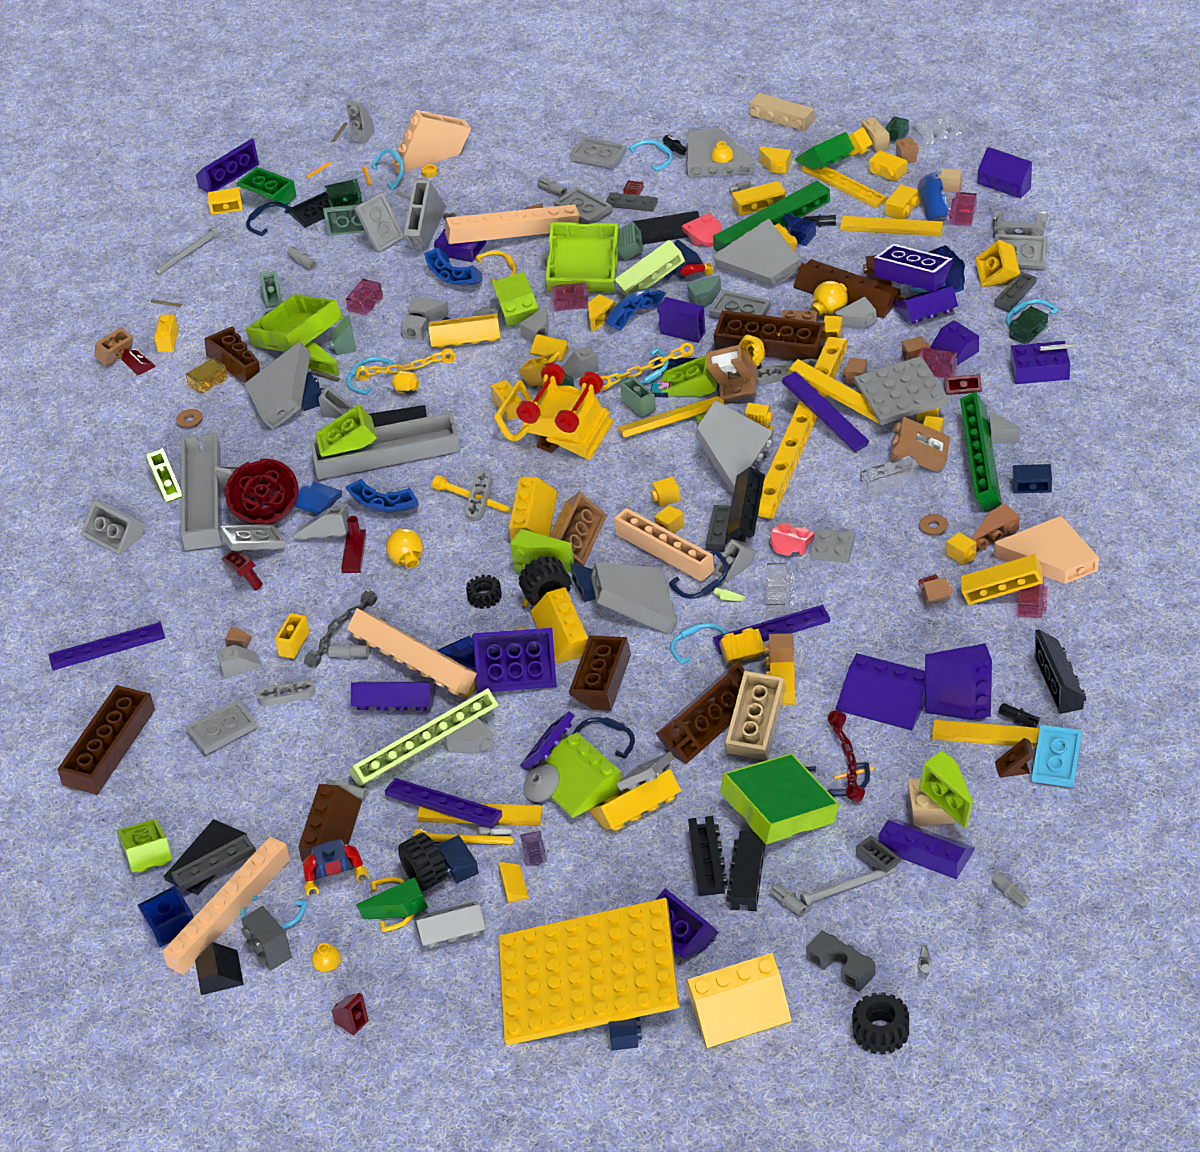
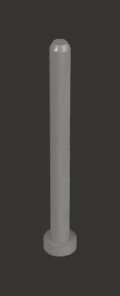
[155,227,219,275]
[800,865,898,907]

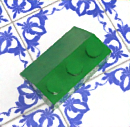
[795,132,855,170]
[236,167,297,205]

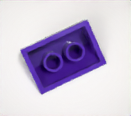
[978,147,1032,198]
[893,286,958,324]
[655,888,719,959]

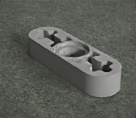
[465,470,493,521]
[257,680,315,706]

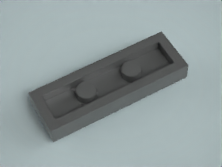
[606,192,658,212]
[994,272,1037,311]
[706,505,731,550]

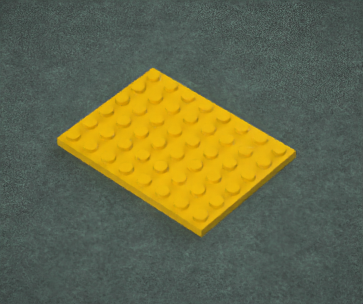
[499,898,680,1045]

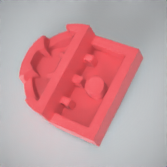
[682,213,722,247]
[769,523,815,556]

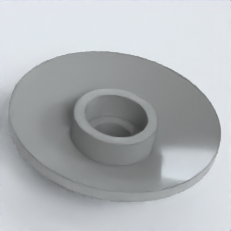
[523,764,559,802]

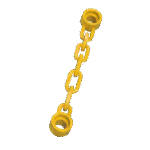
[601,342,694,390]
[355,348,456,381]

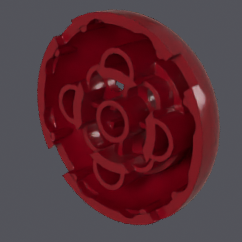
[225,458,299,525]

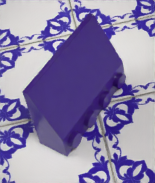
[472,628,557,693]
[925,643,992,720]
[835,653,925,731]

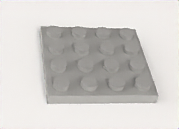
[854,356,949,425]

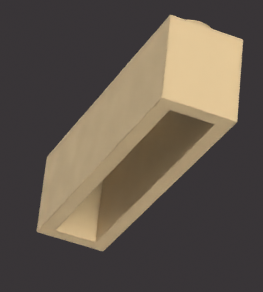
[749,93,815,131]

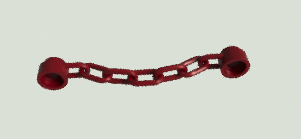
[827,710,865,803]

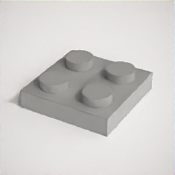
[810,528,855,563]

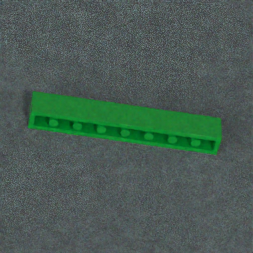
[713,181,830,251]
[960,392,1002,512]

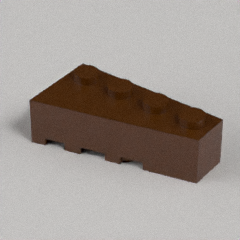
[204,326,260,384]

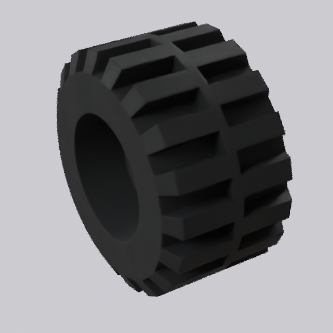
[518,556,572,606]
[398,832,447,891]
[852,992,909,1055]

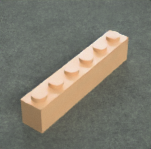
[614,508,714,582]

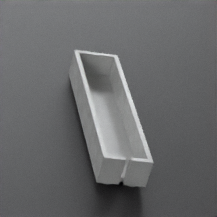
[310,412,460,480]
[181,433,222,551]

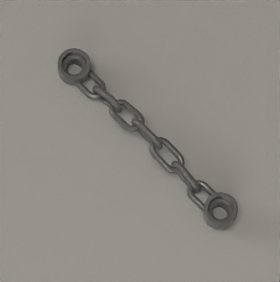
[304,589,378,667]

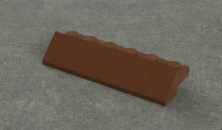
[793,259,901,319]
[656,662,745,764]

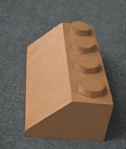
[549,492,607,566]

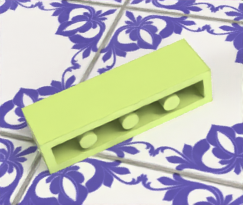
[615,240,685,296]

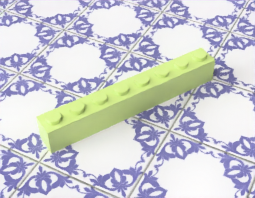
[349,689,499,787]

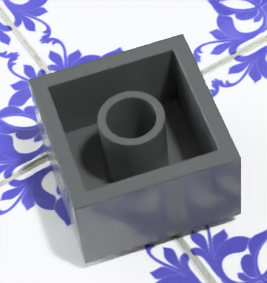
[241,906,292,971]

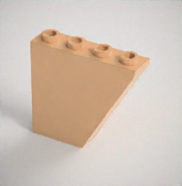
[392,110,471,173]
[994,516,1099,584]

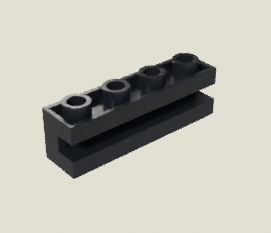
[726,466,765,542]
[688,816,728,897]
[727,831,766,912]

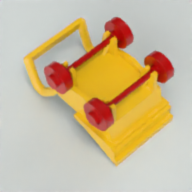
[494,363,614,460]

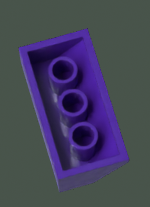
[196,138,259,193]
[874,244,953,292]
[351,681,436,711]
[878,819,975,879]

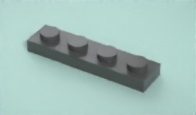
[171,834,256,891]

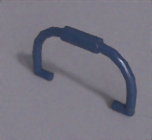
[246,202,291,236]
[669,549,728,599]
[571,717,635,758]
[805,762,870,797]

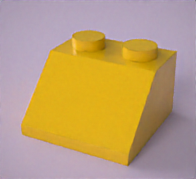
[975,240,1020,287]

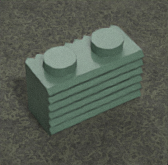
[618,222,643,261]
[620,377,656,417]

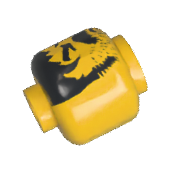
[392,371,420,395]

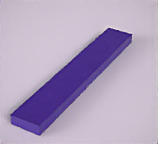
[781,371,869,452]
[713,604,830,655]
[48,622,165,671]
[384,778,502,829]

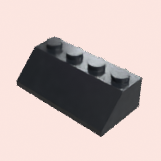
[1034,629,1086,714]

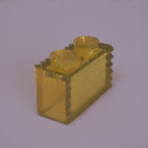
[185,357,228,394]

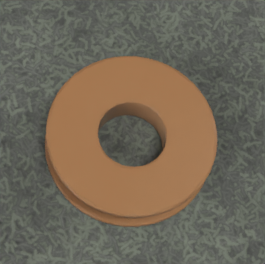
[176,409,202,428]
[919,514,948,535]

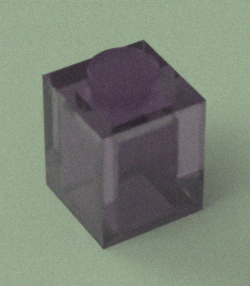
[520,831,547,866]

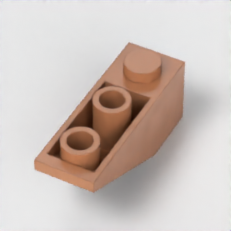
[971,504,1020,552]

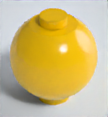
[811,281,848,316]
[386,528,424,569]

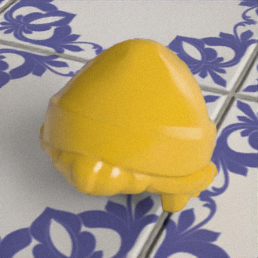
[739,334,765,367]

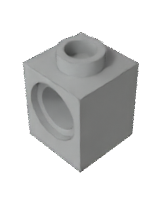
[401,315,429,341]

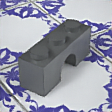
[806,930,875,992]

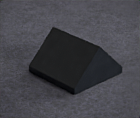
[195,942,244,995]

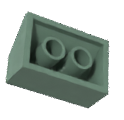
[323,205,366,236]

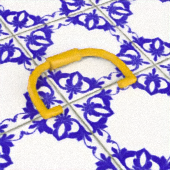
[475,251,517,282]
[370,877,414,932]

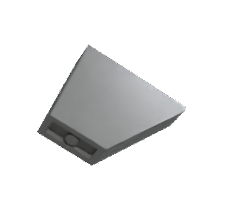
[688,129,754,177]
[404,178,446,249]
[712,219,802,287]
[245,341,310,430]
[695,400,773,494]
[590,562,677,634]

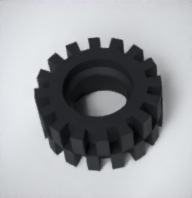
[466,574,502,609]

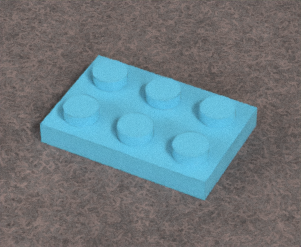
[1032,725,1082,788]

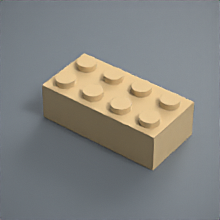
[725,671,786,761]

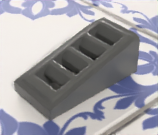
[856,835,901,873]

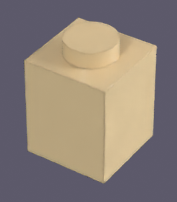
[938,168,962,192]

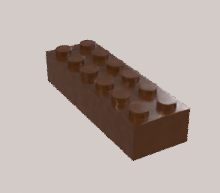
[713,310,826,360]
[57,685,155,795]

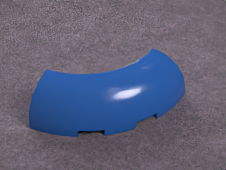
[917,172,949,220]
[424,247,483,286]
[604,288,666,330]
[345,479,419,513]

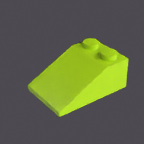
[492,272,538,326]
[661,355,718,397]
[315,404,377,457]
[510,529,574,573]
[919,750,973,828]
[117,818,172,873]

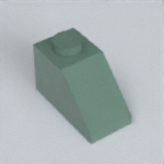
[259,271,282,307]
[687,275,721,306]
[330,315,356,355]

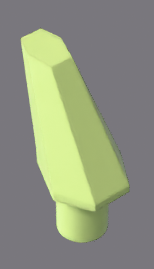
[714,587,746,601]

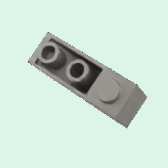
[346,100,375,143]
[293,506,349,540]

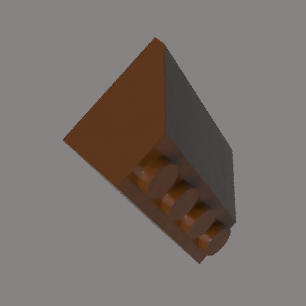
[569,635,631,711]
[298,784,362,862]

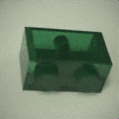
[325,179,362,207]
[1009,306,1048,344]

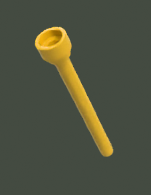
[432,475,511,513]
[414,829,514,845]

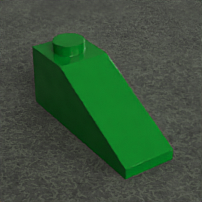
[356,877,428,919]

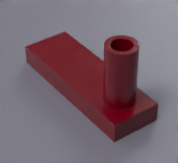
[341,516,367,573]
[221,550,263,590]

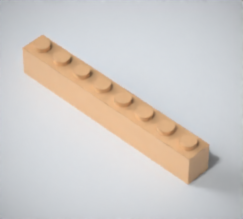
[445,204,580,244]
[347,608,477,695]
[162,836,290,975]

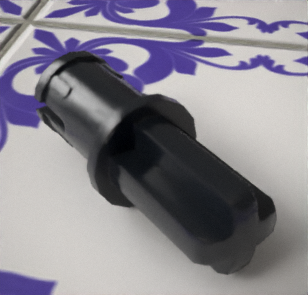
[663,135,687,156]
[803,214,836,227]
[998,703,1040,728]

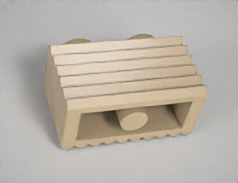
[861,117,890,153]

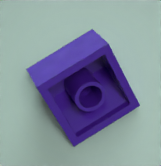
[930,320,979,368]

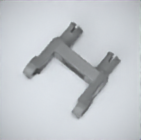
[994,209,1046,243]

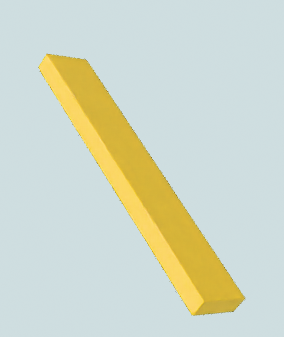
[802,166,887,208]
[840,216,943,236]
[788,359,880,424]
[617,396,725,437]
[932,720,1040,748]
[417,803,543,826]

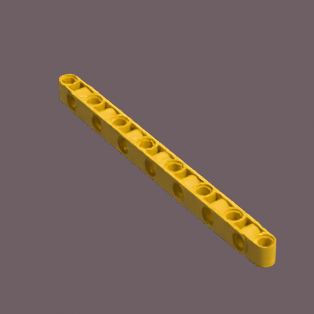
[758,336,847,519]

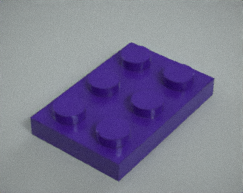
[520,711,575,770]

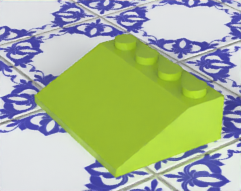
[537,732,625,818]

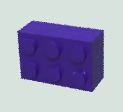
[1010,341,1070,384]

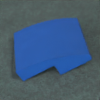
[295,481,342,515]

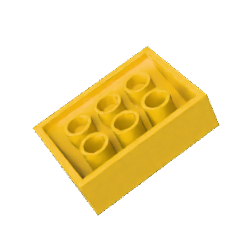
[685,953,792,1048]

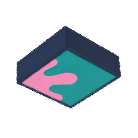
[650,381,670,398]

